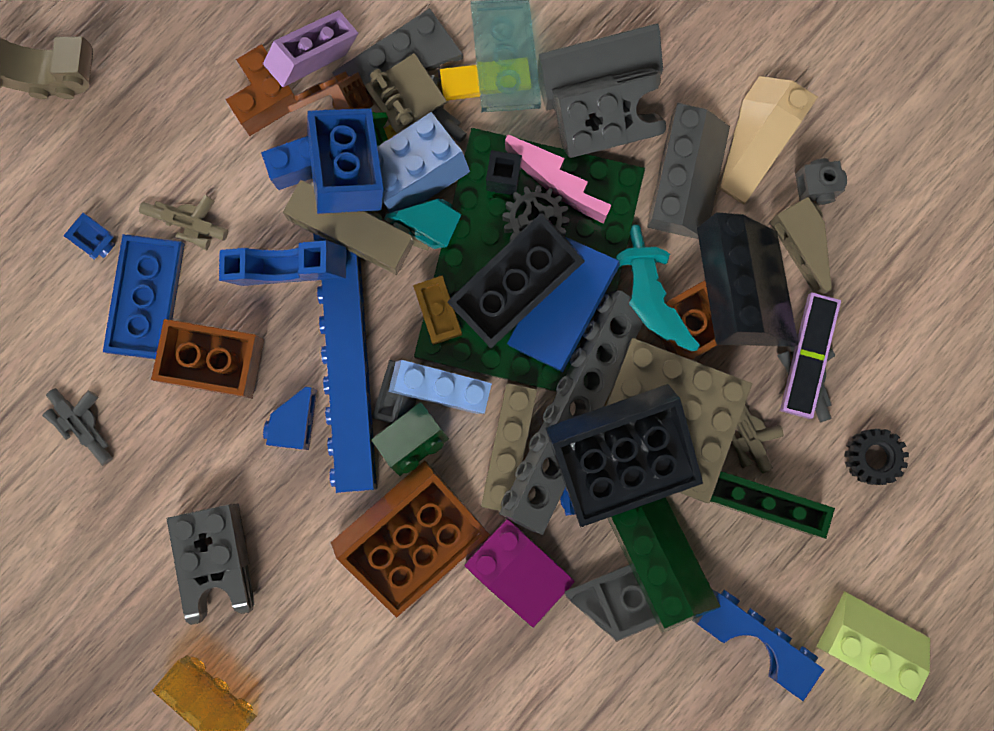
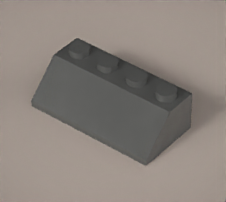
[537,23,663,111]
[647,103,730,239]

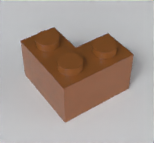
[225,44,296,136]

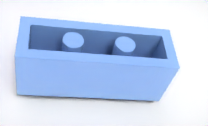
[388,360,492,414]

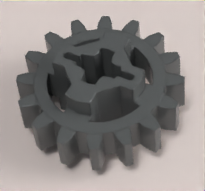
[503,185,569,241]

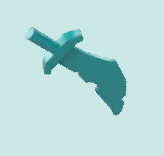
[615,225,700,351]

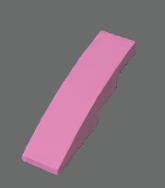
[505,134,611,224]

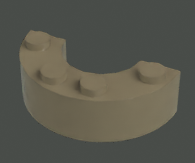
[0,37,93,99]

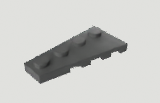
[332,8,463,93]

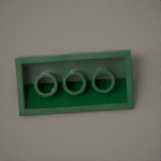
[607,497,721,634]

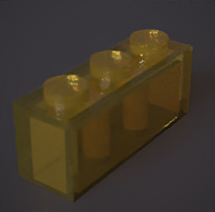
[152,655,257,731]

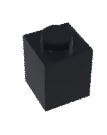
[486,150,522,195]

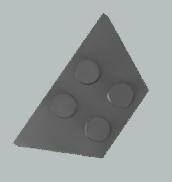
[564,565,658,642]

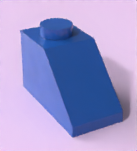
[263,387,317,450]

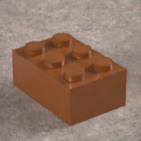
[151,319,264,399]

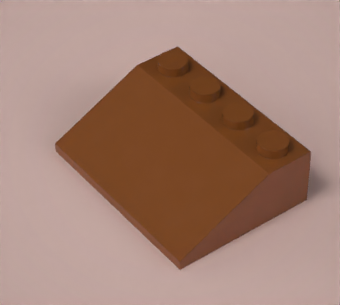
[330,460,490,618]

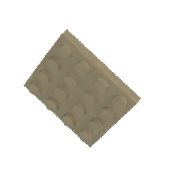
[606,338,752,504]

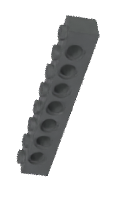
[499,291,643,535]

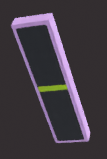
[780,292,841,419]

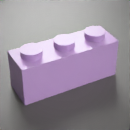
[263,10,358,87]

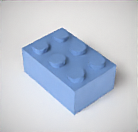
[377,112,470,213]

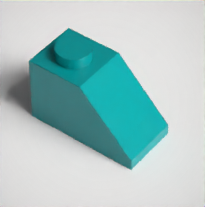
[384,199,461,249]

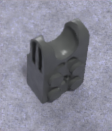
[552,68,666,158]
[167,504,255,625]

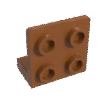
[287,71,374,113]

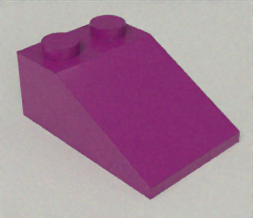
[464,518,575,628]

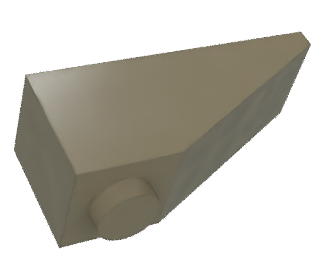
[769,197,832,295]

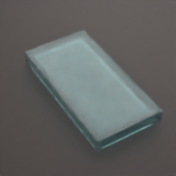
[470,0,541,113]

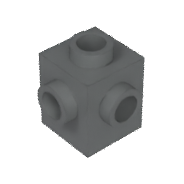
[795,158,847,205]

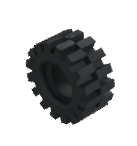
[844,429,909,485]

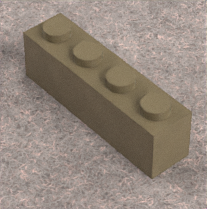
[283,180,414,275]
[481,383,537,511]

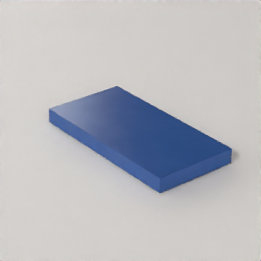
[103,234,185,359]
[507,237,620,372]

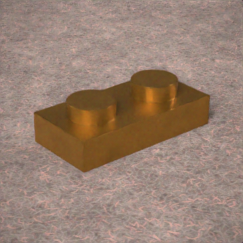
[413,276,462,345]

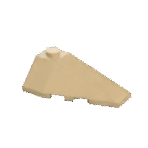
[719,76,818,205]

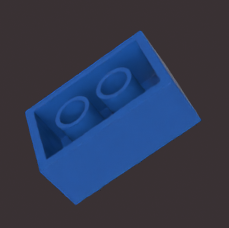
[307,108,384,214]

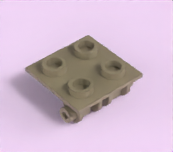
[365,53,447,134]

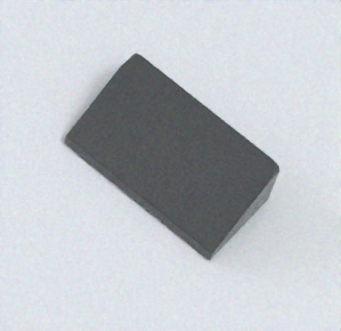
[372,360,417,424]

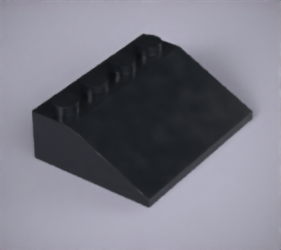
[697,212,799,347]
[545,384,703,528]

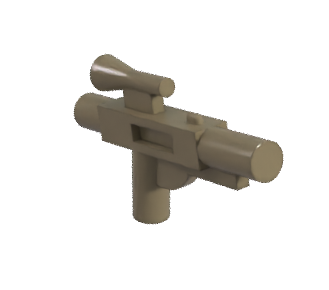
[139,195,228,250]
[732,406,784,473]

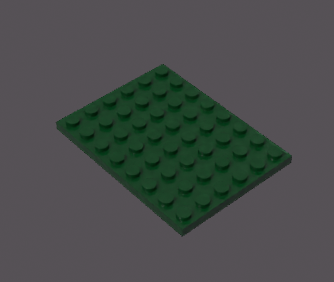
[414,128,645,392]

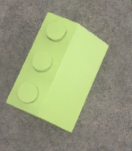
[816,591,930,701]

